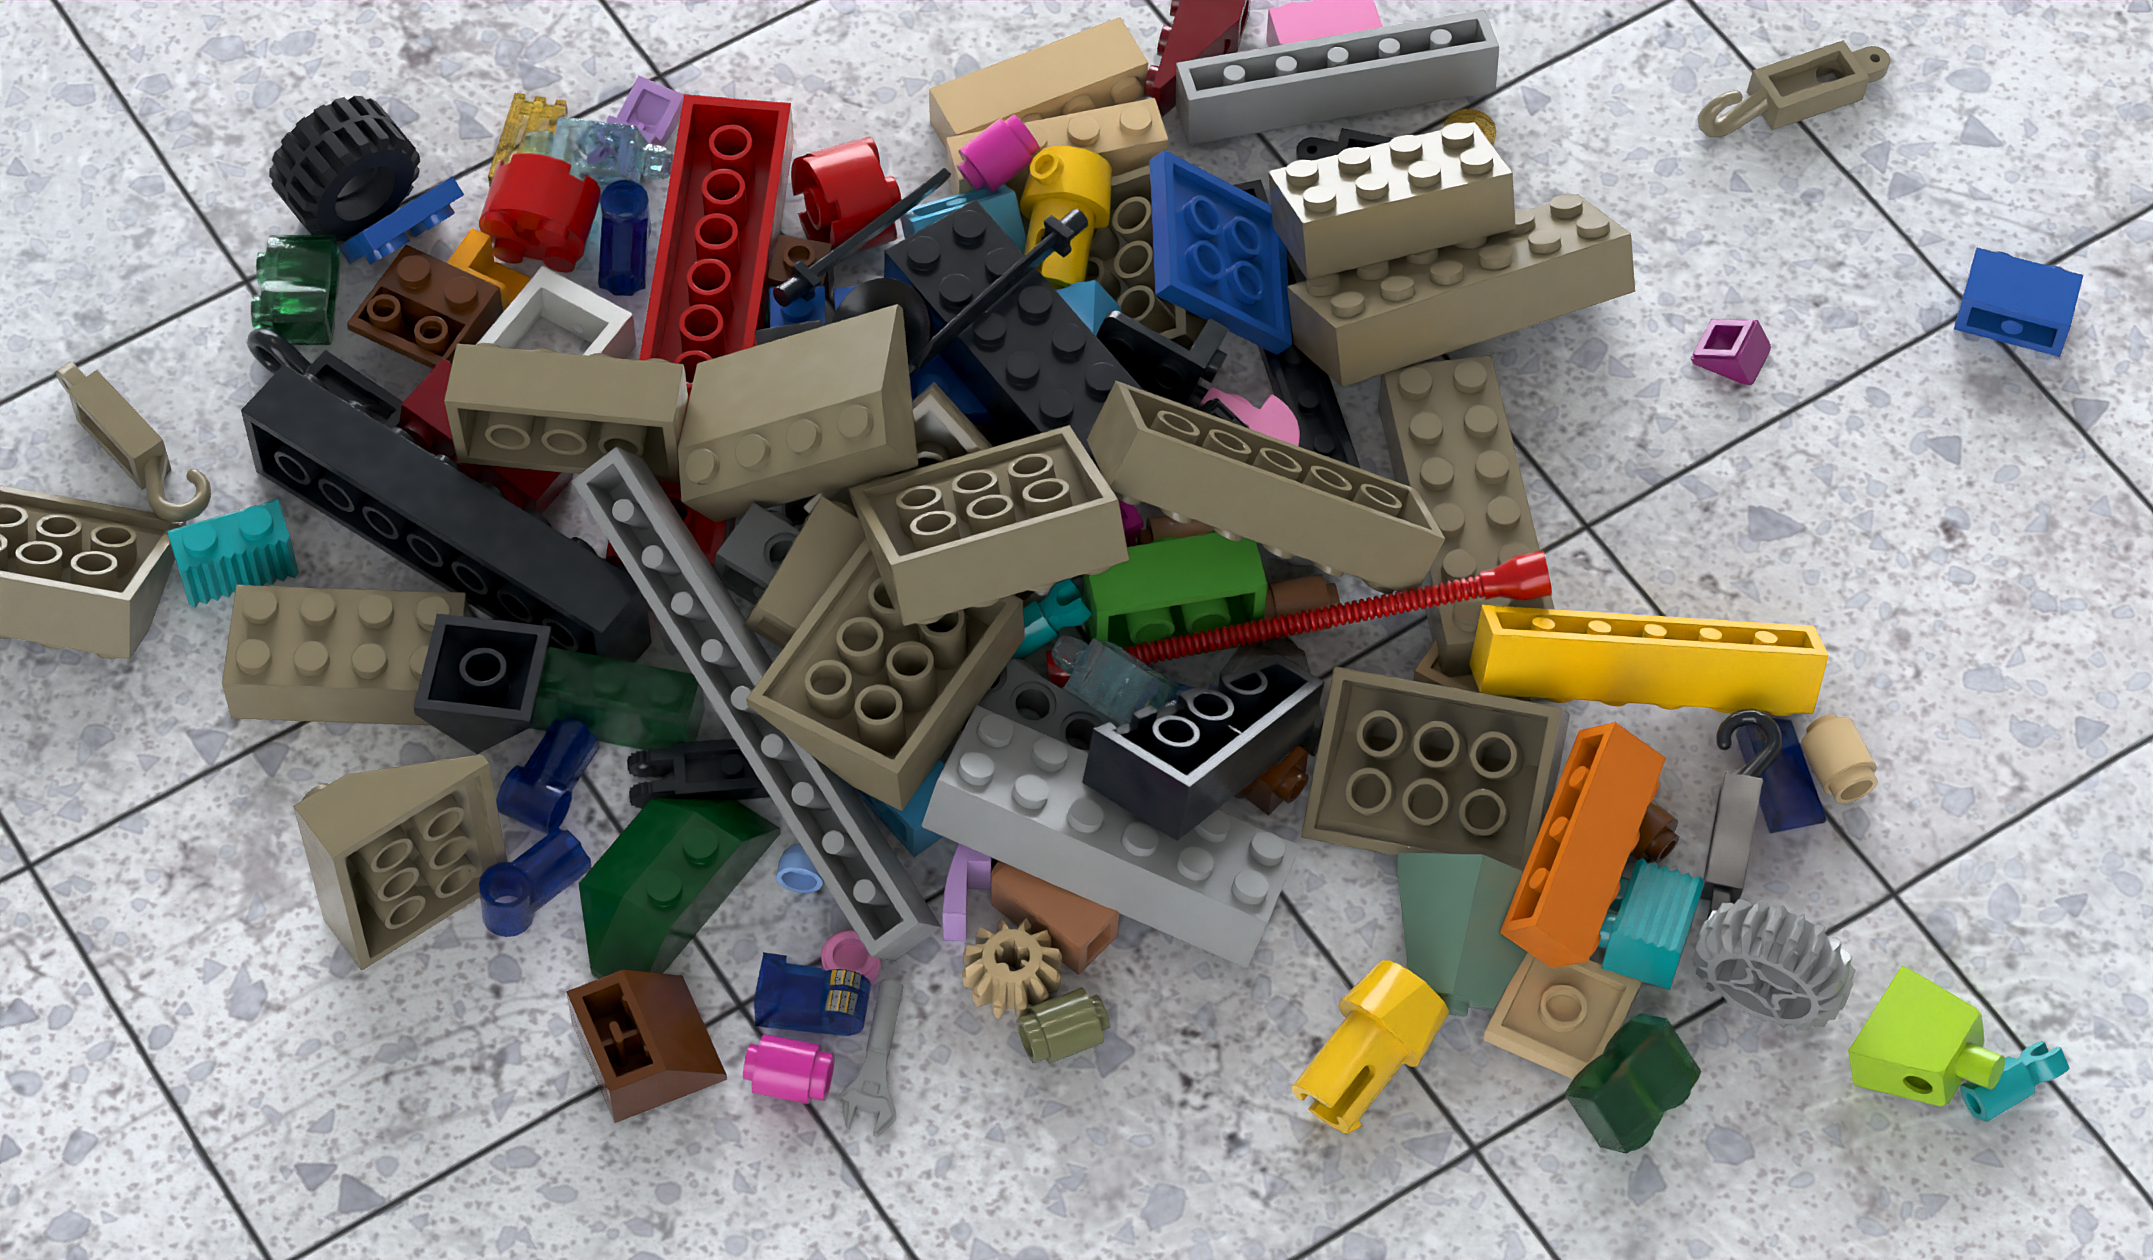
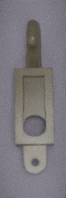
[1698,40,1891,137]
[55,361,211,523]

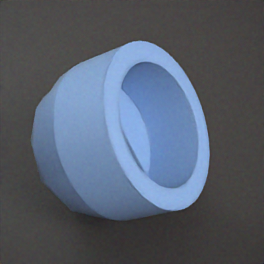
[776,843,823,893]

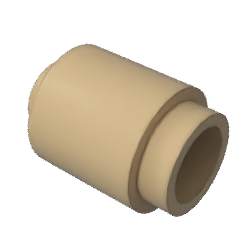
[1800,714,1878,803]

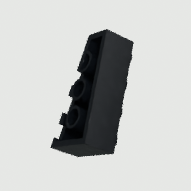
[1082,654,1325,841]

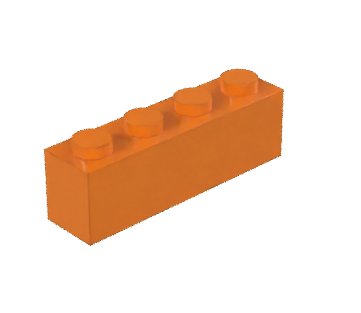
[1499,722,1666,968]

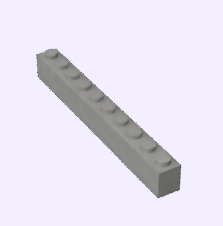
[571,447,942,961]

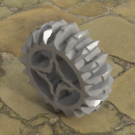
[1692,899,1856,1030]

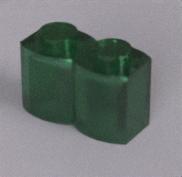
[251,235,340,345]
[1565,1013,1701,1154]

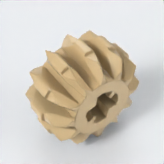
[962,917,1062,1020]

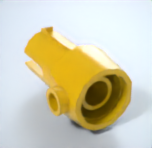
[1019,146,1112,290]
[1291,960,1449,1134]

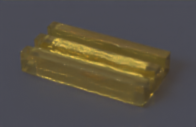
[488,92,568,187]

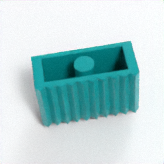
[167,499,299,608]
[1598,858,1705,990]

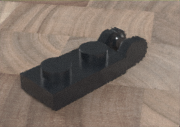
[627,738,770,809]

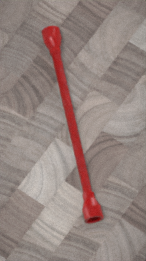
[1046,550,1552,691]

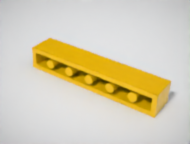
[1469,605,1829,717]

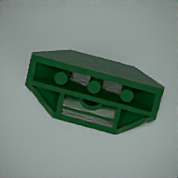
[578,799,781,978]

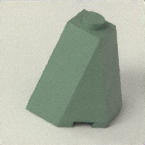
[1397,853,1528,1017]

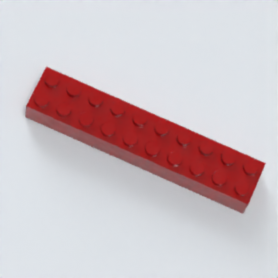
[606,94,794,568]

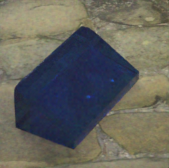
[1736,718,1827,834]

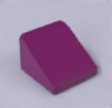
[1690,319,1771,385]

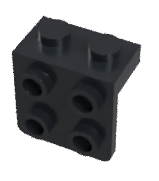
[1096,311,1229,409]

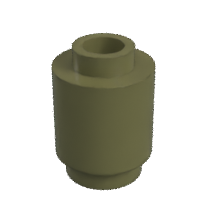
[1016,987,1110,1064]

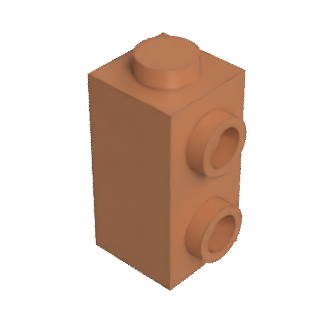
[991,861,1119,975]

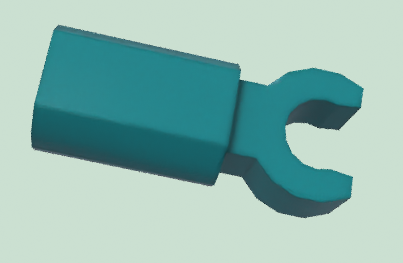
[1011,578,1092,659]
[1960,1041,2070,1122]

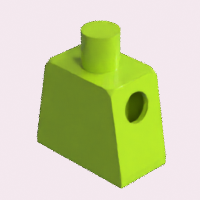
[1848,966,2005,1106]

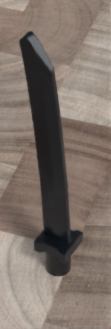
[773,168,951,307]
[912,209,1088,370]

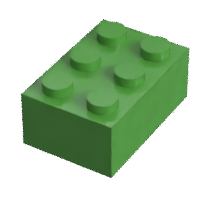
[1082,530,1267,662]

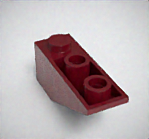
[1144,0,1251,118]

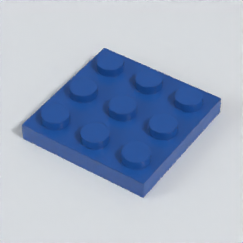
[1150,150,1292,355]

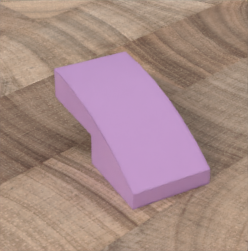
[585,75,684,185]
[942,843,991,941]

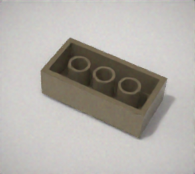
[1268,122,1516,280]
[444,343,689,483]
[222,585,470,726]

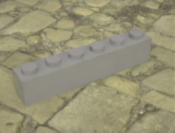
[1176,10,1499,145]

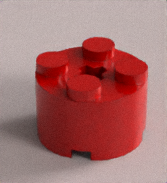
[791,136,902,254]
[479,153,601,273]

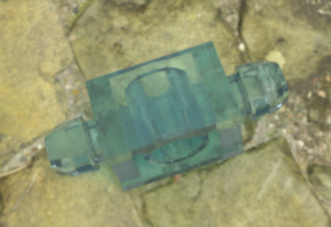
[522,116,674,194]
[1051,636,1182,725]

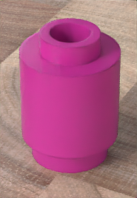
[957,115,1040,194]
[743,1034,835,1104]

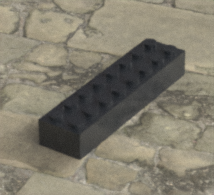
[241,364,652,692]

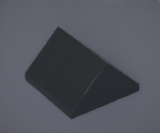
[414,614,552,754]

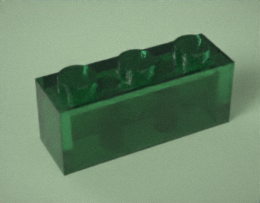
[531,647,705,751]

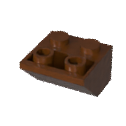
[347,245,503,369]
[566,970,727,1123]

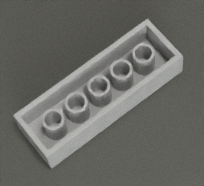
[921,705,1301,969]

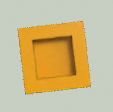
[447,228,530,312]

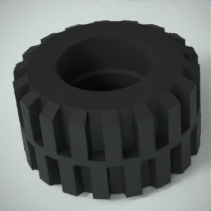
[269,96,421,242]

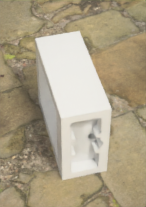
[476,266,636,359]

